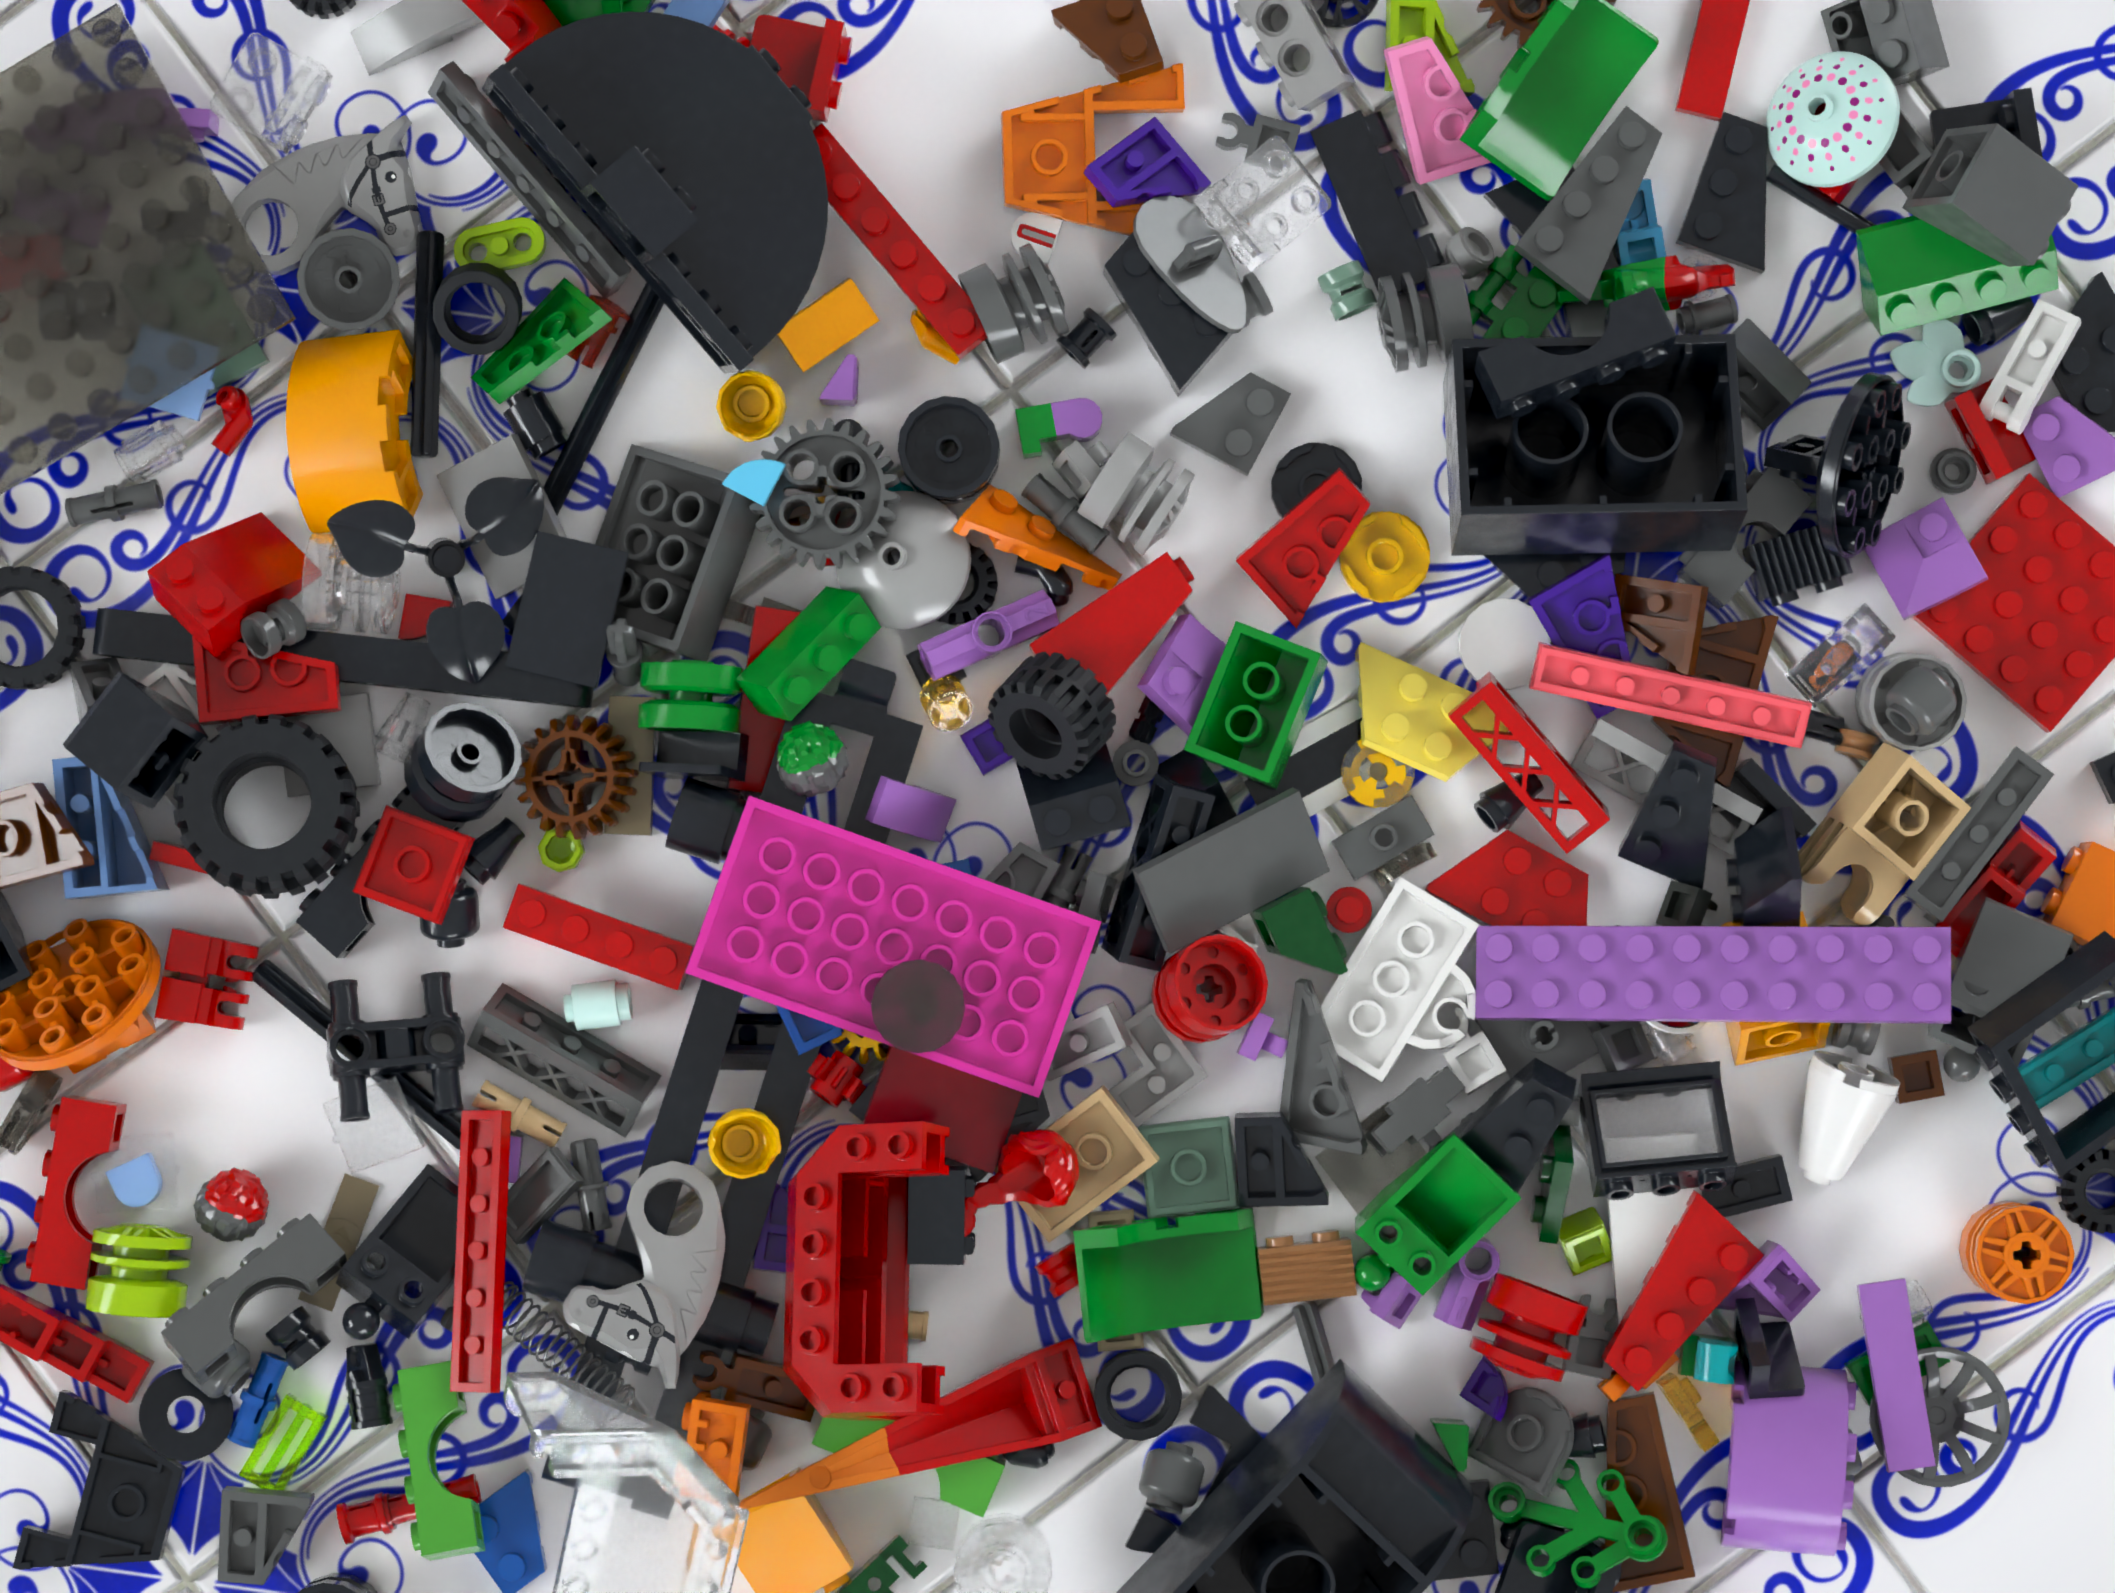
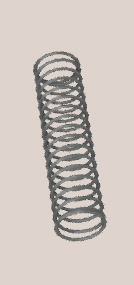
[503,1281,635,1421]

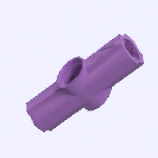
[917,589,1060,682]

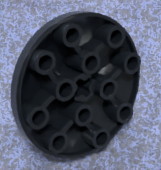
[1764,372,1911,558]

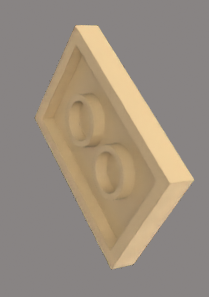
[994,1085,1160,1243]

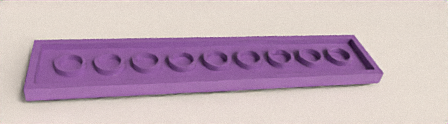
[1475,926,1951,1024]

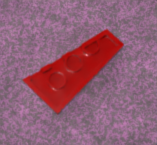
[1601,1190,1764,1392]

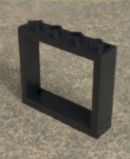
[1967,931,2115,1177]

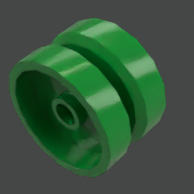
[638,659,743,733]

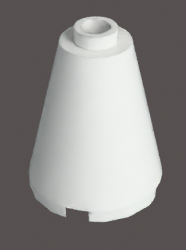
[1797,1051,1901,1185]

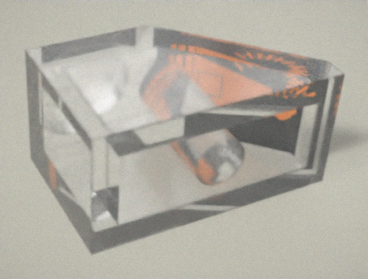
[1784,603,1896,708]

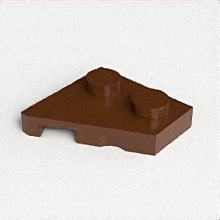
[1051,0,1164,83]
[1615,574,1709,675]

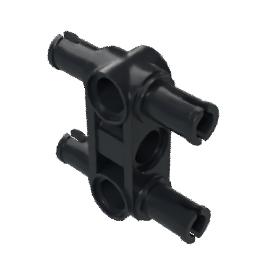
[326,972,465,1122]

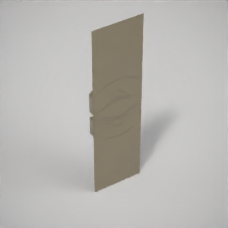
[298,1173,379,1312]

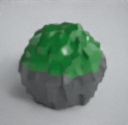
[776,721,849,797]

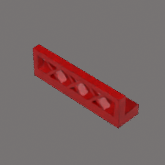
[1448,671,1610,854]

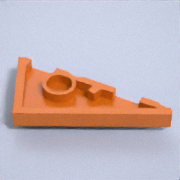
[953,484,1122,590]

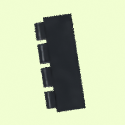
[1310,110,1445,293]

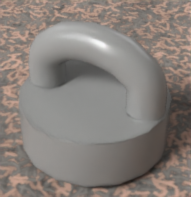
[1445,227,1494,279]

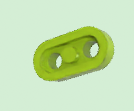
[454,217,547,271]

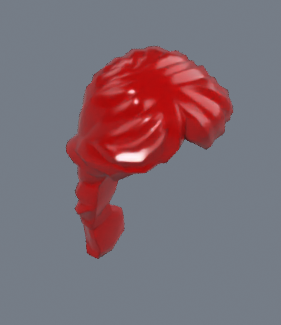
[964,1129,1079,1237]

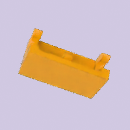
[777,278,880,372]

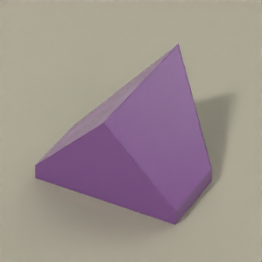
[1716,1240,1821,1323]

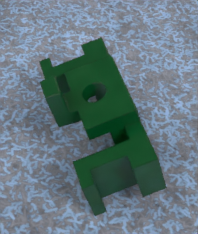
[835,1535,928,1593]

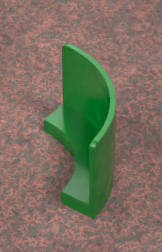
[1459,0,1659,201]
[1073,1207,1264,1343]

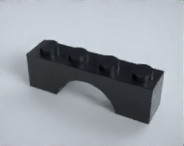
[1474,287,1676,419]
[296,786,466,958]

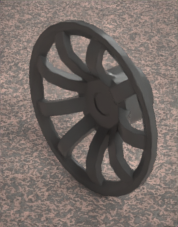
[1869,1346,2010,1487]

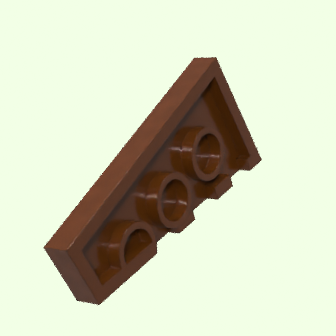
[1605,1391,1695,1593]

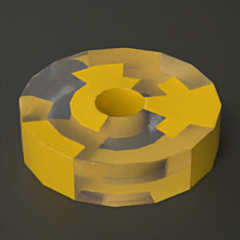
[1341,740,1415,808]

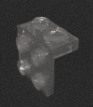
[210,33,333,155]
[1193,136,1331,272]

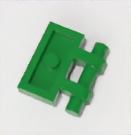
[1467,244,1565,339]

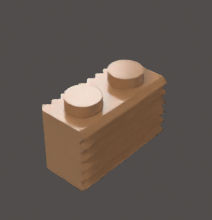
[1257,1230,1357,1306]

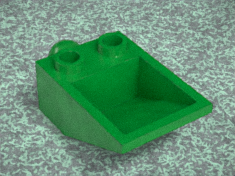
[1354,1132,1521,1296]

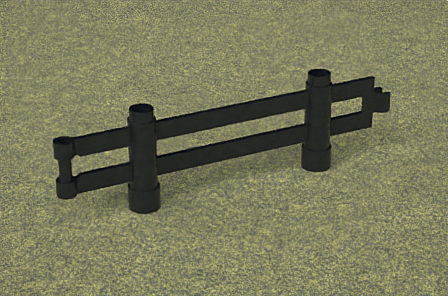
[522,659,923,1518]

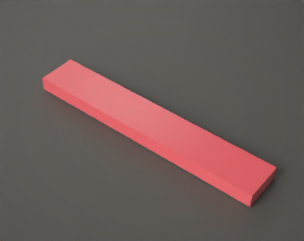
[1528,642,1812,749]

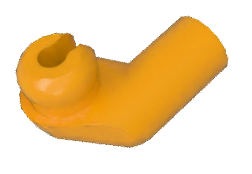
[910,309,960,365]

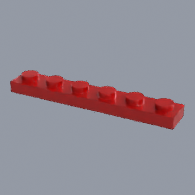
[813,123,987,360]
[450,1110,511,1393]

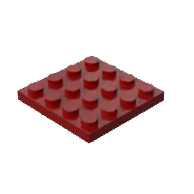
[1911,473,2115,733]

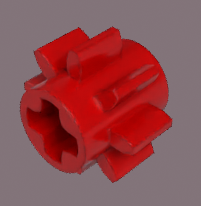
[807,1050,866,1108]

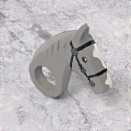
[225,115,423,275]
[563,1161,726,1389]

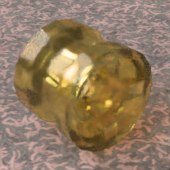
[920,675,973,732]

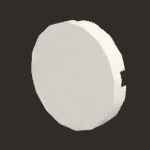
[1458,598,1551,690]

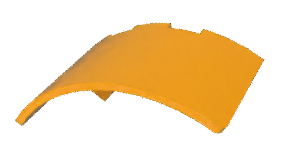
[286,329,423,533]

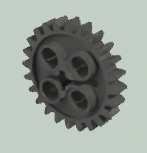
[749,418,901,570]

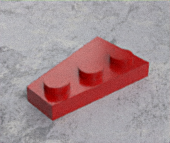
[192,636,342,726]

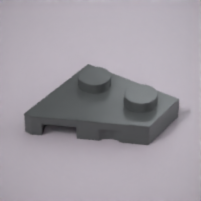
[218,1486,315,1585]

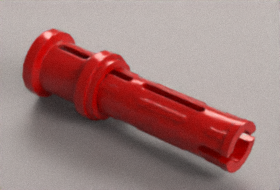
[336,1474,482,1545]

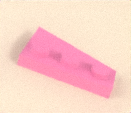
[1383,36,1491,185]

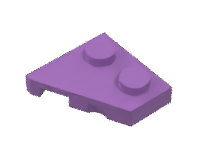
[2023,396,2115,498]

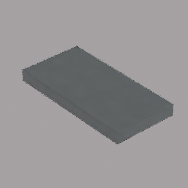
[1132,787,1330,954]

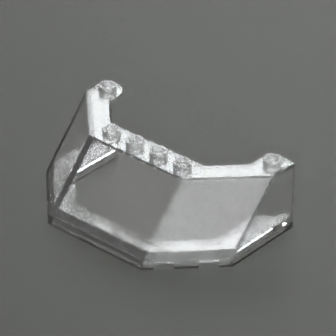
[503,1372,750,1593]

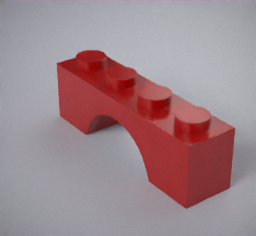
[502,884,695,991]
[26,1095,127,1290]

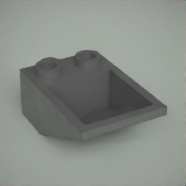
[1928,897,2074,1082]

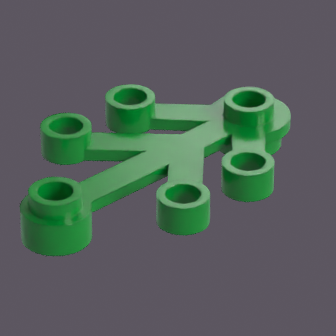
[1488,1458,1668,1588]

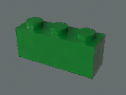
[735,586,881,721]

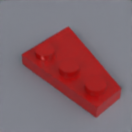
[1235,468,1371,629]

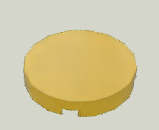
[1339,511,1430,603]

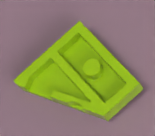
[1384,0,1475,96]

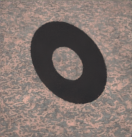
[139,1368,233,1461]

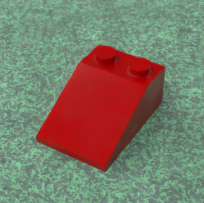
[147,512,322,658]

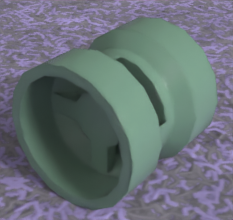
[1317,260,1377,321]

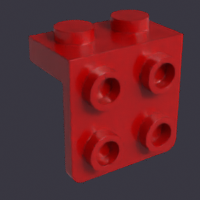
[750,14,853,123]

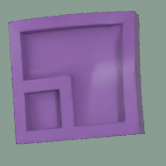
[1864,497,1988,620]
[1137,614,1226,737]

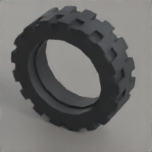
[0,566,86,690]

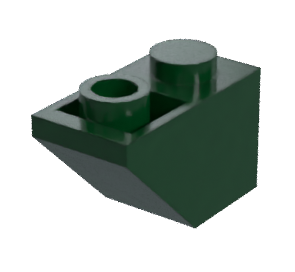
[1250,886,1348,975]

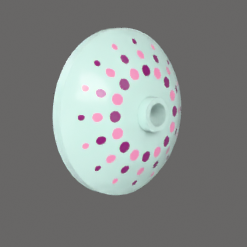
[1765,51,1900,187]

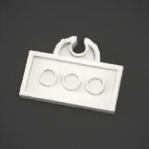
[1320,876,1480,1083]

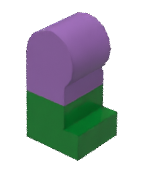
[1015,398,1102,459]

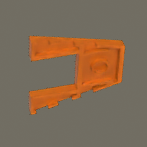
[1001,63,1185,236]

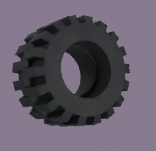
[988,652,1116,780]

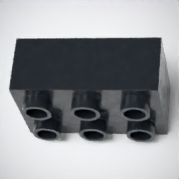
[1443,334,1748,556]

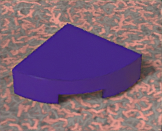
[1459,1356,1508,1422]

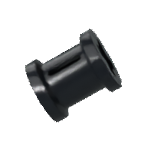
[1056,307,1117,369]

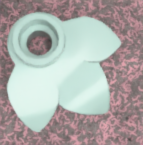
[1890,319,1981,407]

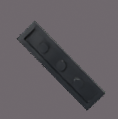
[1101,773,1216,972]

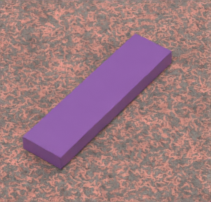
[1856,1278,1936,1472]

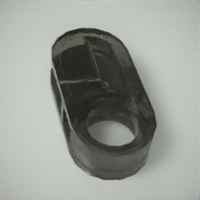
[0,1070,63,1156]

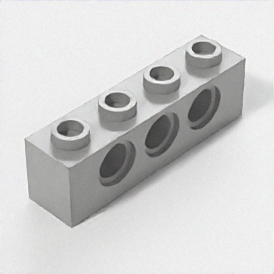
[1234,0,1356,111]

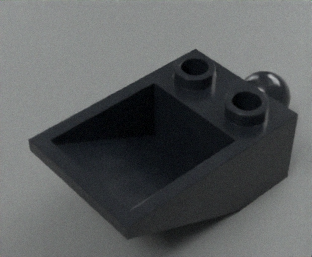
[336,1164,458,1340]

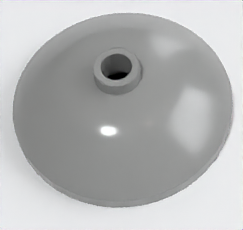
[836,491,971,630]

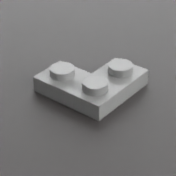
[1047,1002,1133,1081]
[1108,1002,1208,1127]

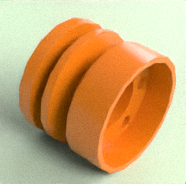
[1959,1201,2075,1304]

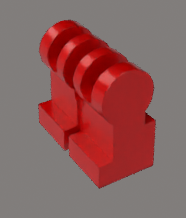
[154,928,259,1030]

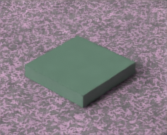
[1137,1116,1240,1219]

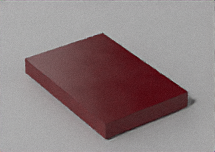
[862,1046,1023,1174]

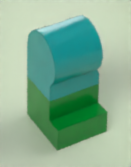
[1678,1333,1738,1384]

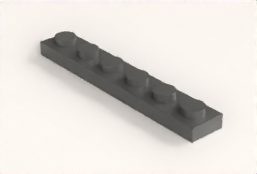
[427,61,632,299]

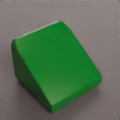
[1430,1418,1469,1472]

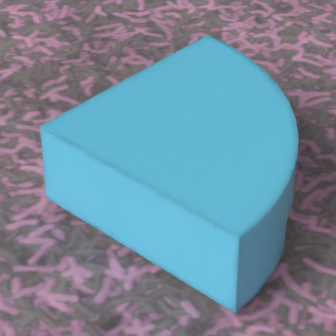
[722,459,786,506]

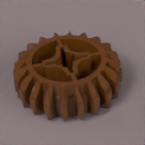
[513,715,639,840]

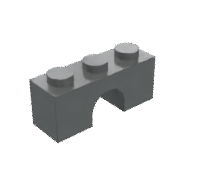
[1676,467,1814,609]

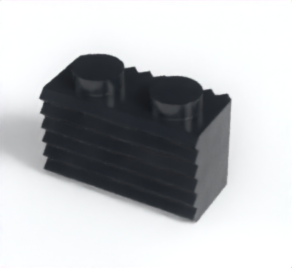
[1742,525,1853,607]

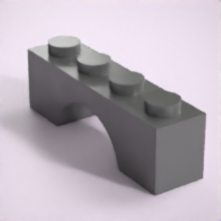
[161,1213,347,1385]

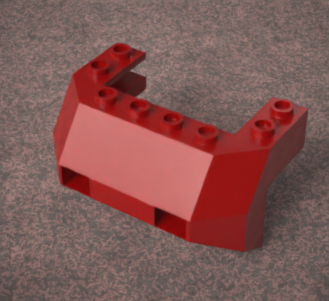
[783,1121,950,1421]

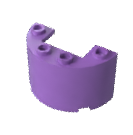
[1720,1361,1857,1557]

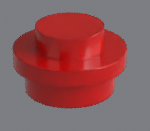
[1326,887,1372,933]

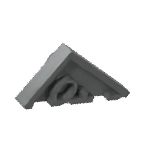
[1280,978,1368,1155]

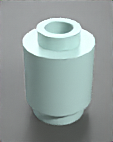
[563,979,633,1031]

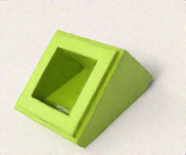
[1558,1207,1612,1276]

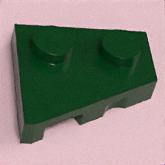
[1530,1125,1574,1244]

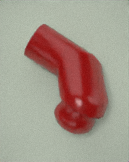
[211,385,254,457]

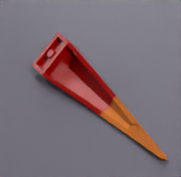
[738,1338,1102,1509]

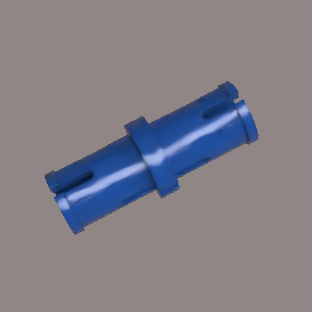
[227,1351,289,1449]

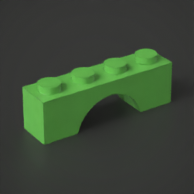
[392,1361,485,1561]
[812,1417,1006,1518]

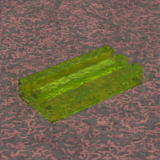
[239,1393,329,1491]

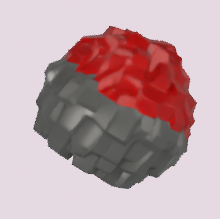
[193,1167,269,1242]

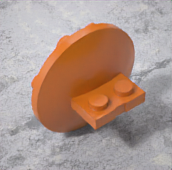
[0,919,161,1074]

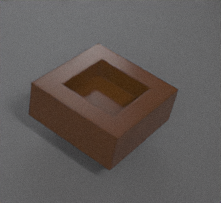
[1887,1049,1945,1104]

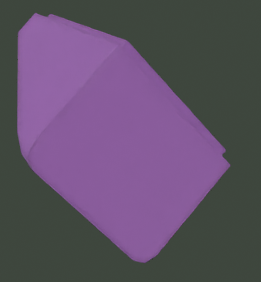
[819,354,859,406]

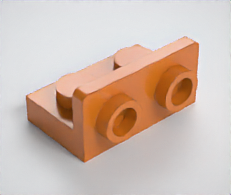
[676,1391,751,1500]

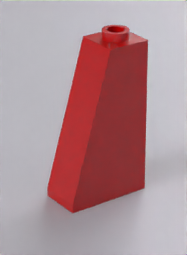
[1029,552,1195,696]

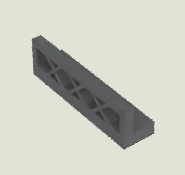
[1902,746,2054,925]
[467,983,662,1138]

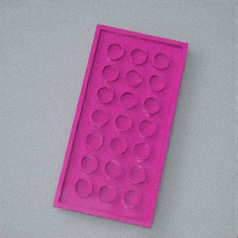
[685,796,1101,1098]

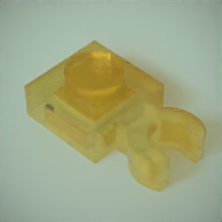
[1655,1372,1720,1452]

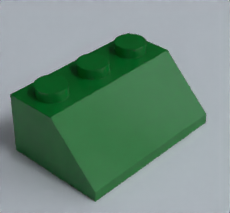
[1184,621,1328,790]

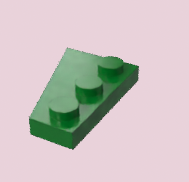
[470,277,613,404]

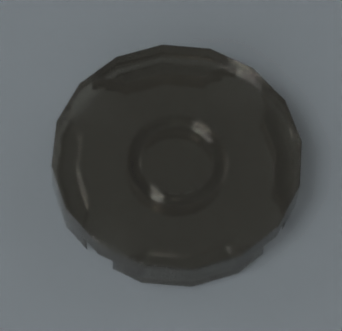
[870,959,965,1054]

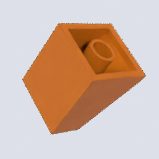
[2040,841,2115,946]

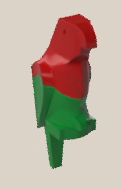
[1557,255,1736,311]

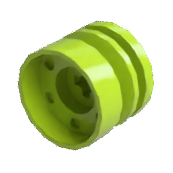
[85,1223,193,1318]

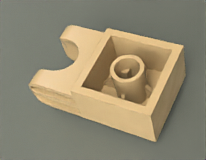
[1798,742,1971,926]

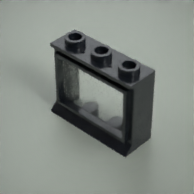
[1577,1061,1737,1200]

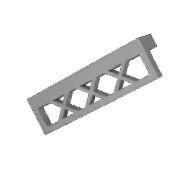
[1571,718,1763,856]

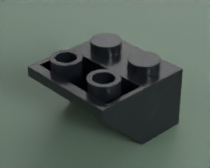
[63,671,209,810]

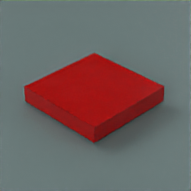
[352,805,475,925]

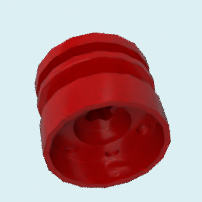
[1151,934,1268,1044]
[1469,1272,1589,1382]

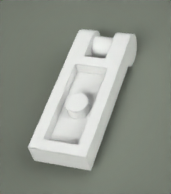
[1979,299,2082,435]

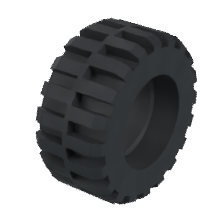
[173,714,360,899]

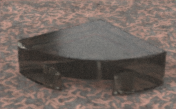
[1373,842,1438,887]

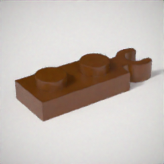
[692,1351,815,1422]

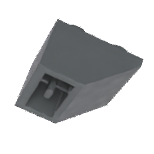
[1821,0,1950,86]

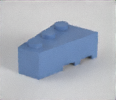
[52,757,170,899]

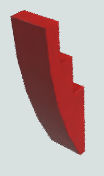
[0,1283,155,1404]

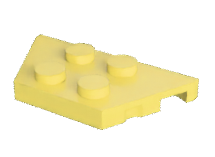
[1355,642,1509,782]

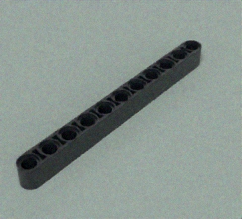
[92,608,594,708]

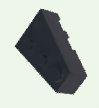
[1103,232,1232,397]
[1428,1058,1577,1193]

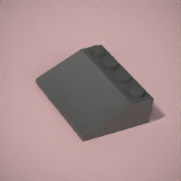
[595,444,760,661]

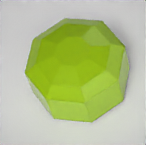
[538,829,585,873]

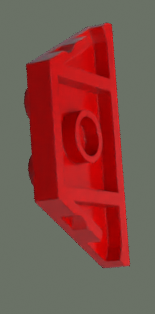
[1425,830,1589,926]

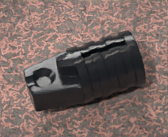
[345,1343,393,1430]

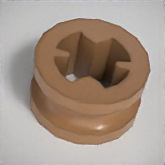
[1834,728,1880,761]

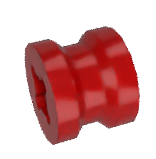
[1034,1242,1079,1298]

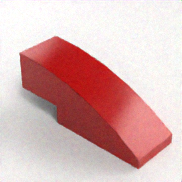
[1933,820,2057,958]

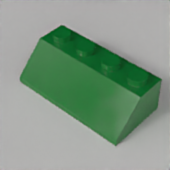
[1856,215,2059,336]

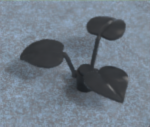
[327,477,544,683]

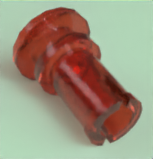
[566,294,630,369]

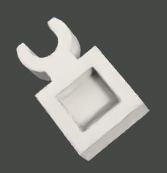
[1438,1007,1507,1095]

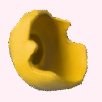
[716,370,787,442]
[707,1108,782,1179]

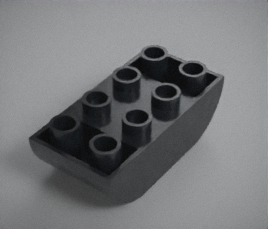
[1116,1359,1473,1593]

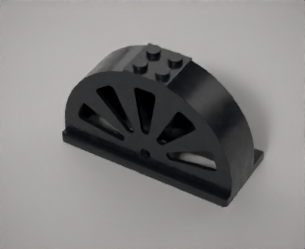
[482,12,828,374]

